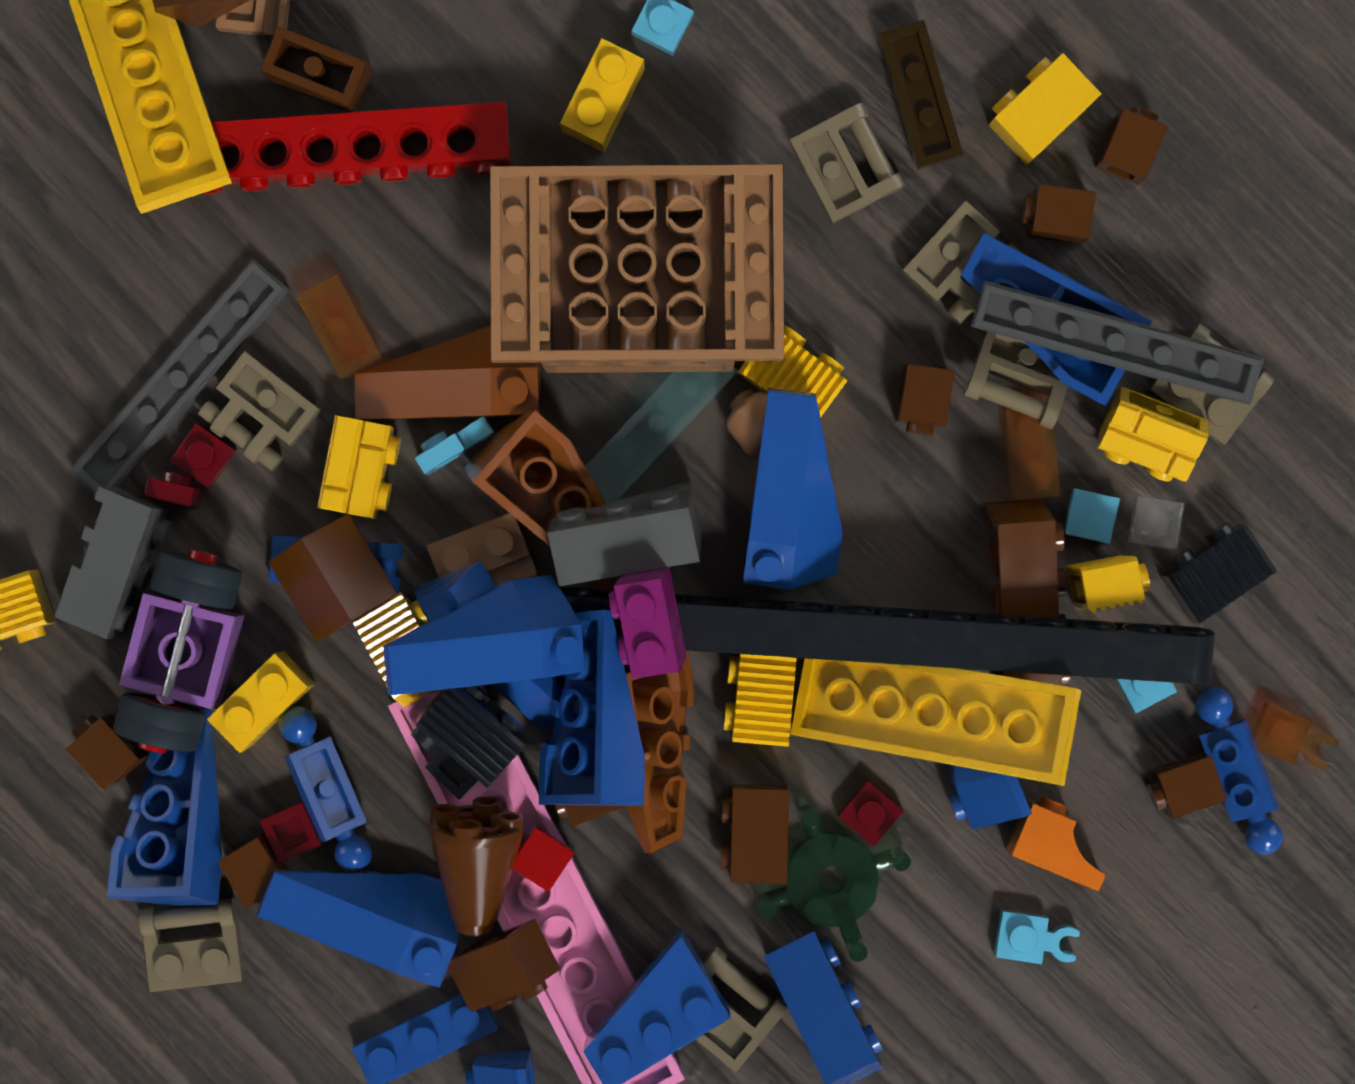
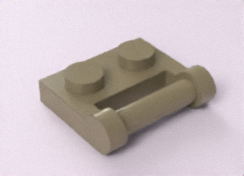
[789,102,906,224]
[1147,323,1275,446]
[963,331,1068,430]
[139,897,245,992]
[696,946,788,1073]

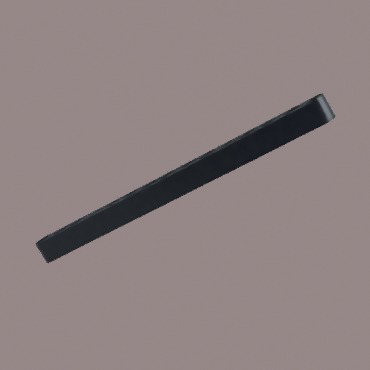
[559,586,1215,684]

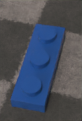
[351,993,499,1084]

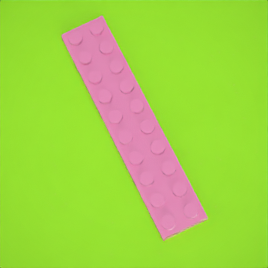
[388,685,685,1084]

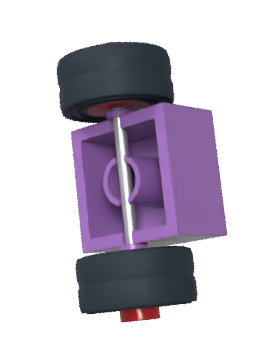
[113,549,245,753]

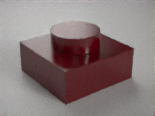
[170,423,237,488]
[144,471,203,507]
[837,780,904,847]
[260,801,324,864]

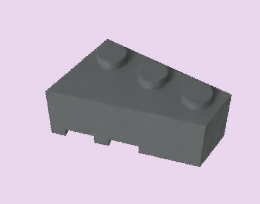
[547,480,702,587]
[55,486,172,639]

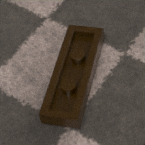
[878,20,964,170]

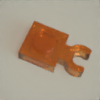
[1252,703,1339,769]

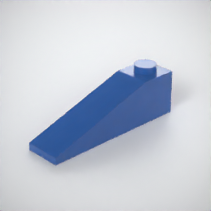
[961,233,1153,406]
[743,388,843,589]
[413,561,563,732]
[383,575,585,695]
[539,610,645,806]
[947,669,1032,830]
[107,709,222,906]
[256,870,459,988]

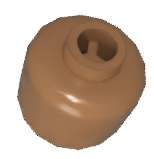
[727,389,768,458]

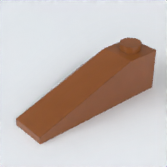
[354,325,542,420]
[463,408,620,590]
[624,650,694,854]

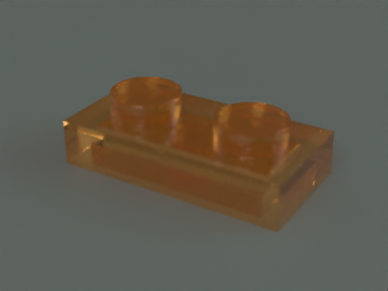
[296,274,383,380]
[1003,407,1061,500]

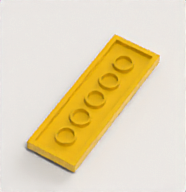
[69,0,232,214]
[790,658,1082,786]

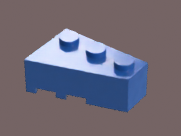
[583,928,731,1084]
[763,932,883,1084]

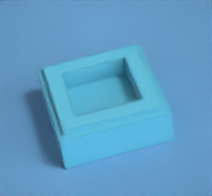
[1063,488,1120,544]

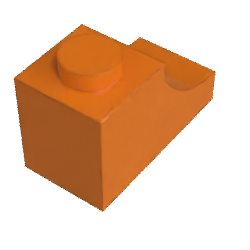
[1006,796,1106,892]

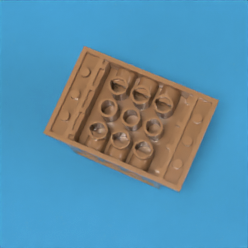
[490,164,784,373]

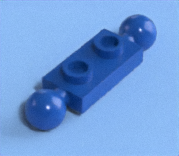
[1195,687,1283,855]
[279,706,372,873]

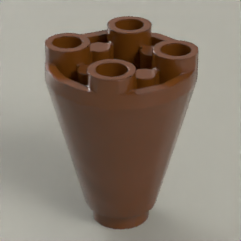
[429,797,524,936]

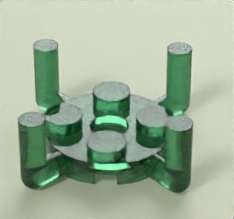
[757,804,911,962]

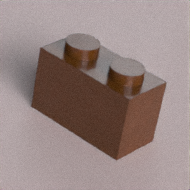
[260,26,373,113]
[721,784,789,884]
[448,919,561,1012]

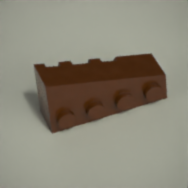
[984,498,1070,687]

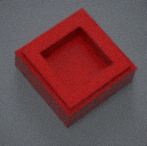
[513,825,575,893]

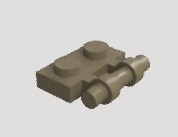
[901,201,1021,324]
[198,351,321,472]

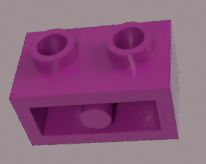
[609,567,687,679]

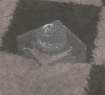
[1128,496,1184,549]

